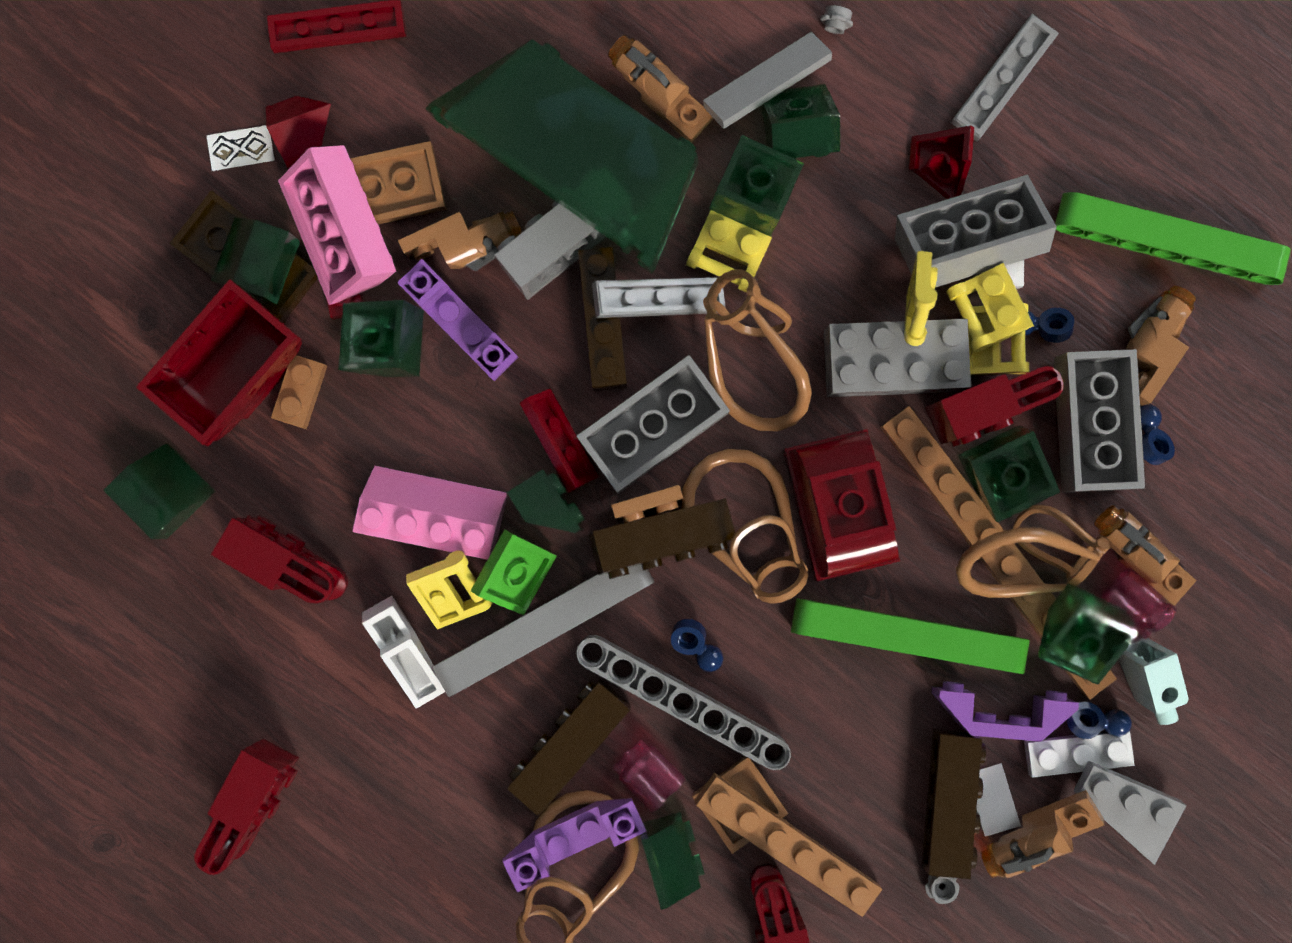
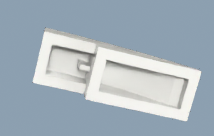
[362,596,445,708]

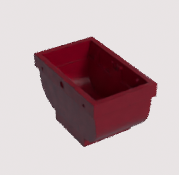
[136,279,302,446]
[783,429,900,581]

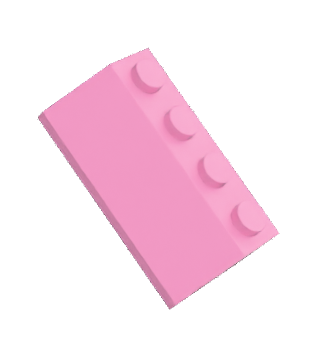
[278,145,396,305]
[353,466,507,560]

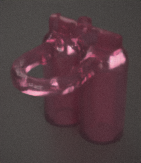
[1098,567,1176,639]
[613,739,686,813]

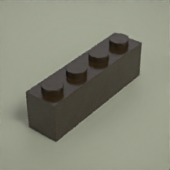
[578,247,627,391]
[588,498,735,579]
[507,679,631,816]
[921,729,986,879]

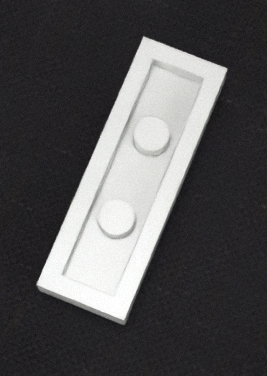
[1024,731,1135,777]

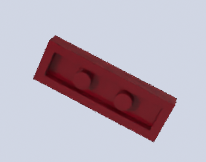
[520,388,599,493]

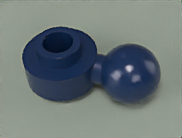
[1025,308,1075,343]
[1140,404,1175,465]
[671,619,724,672]
[1066,702,1132,739]

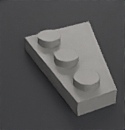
[1073,761,1187,865]

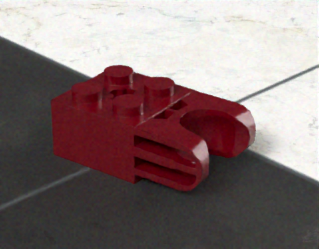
[925,366,1064,447]
[211,515,348,604]
[194,738,299,875]
[750,864,810,943]

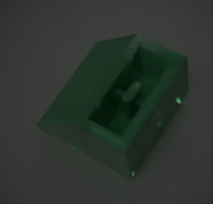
[507,469,586,533]

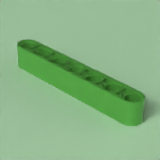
[1055,192,1291,285]
[791,598,1030,674]

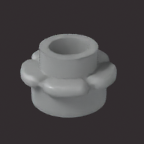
[820,5,853,34]
[925,875,959,904]

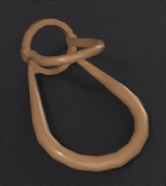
[703,269,812,431]
[681,449,808,603]
[956,505,1110,598]
[515,790,639,943]

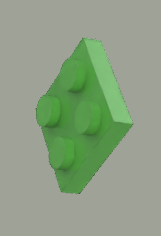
[471,530,557,615]

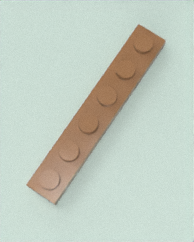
[694,773,882,917]

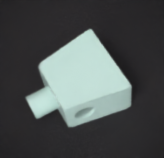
[1115,637,1189,725]

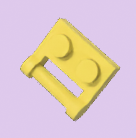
[686,210,772,293]
[904,251,938,346]
[946,263,1034,352]
[968,303,1029,376]
[406,551,493,630]

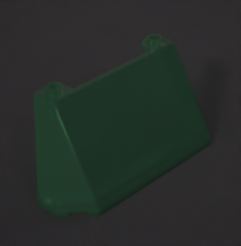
[426,39,699,274]

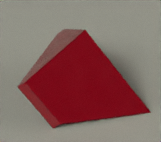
[265,96,331,169]
[909,125,974,199]

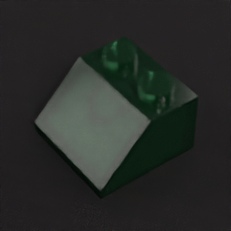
[761,84,840,162]
[709,135,804,236]
[211,217,300,305]
[338,300,424,377]
[958,425,1060,523]
[103,444,215,539]
[1038,583,1140,685]
[641,812,705,910]

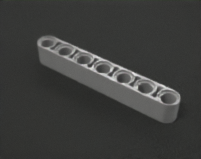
[432,565,655,698]
[577,635,791,770]

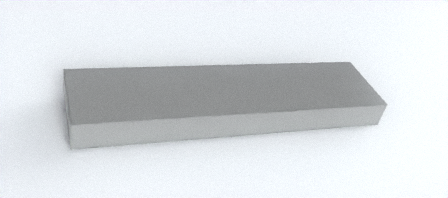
[950,14,1059,142]
[703,32,832,129]
[592,278,725,318]

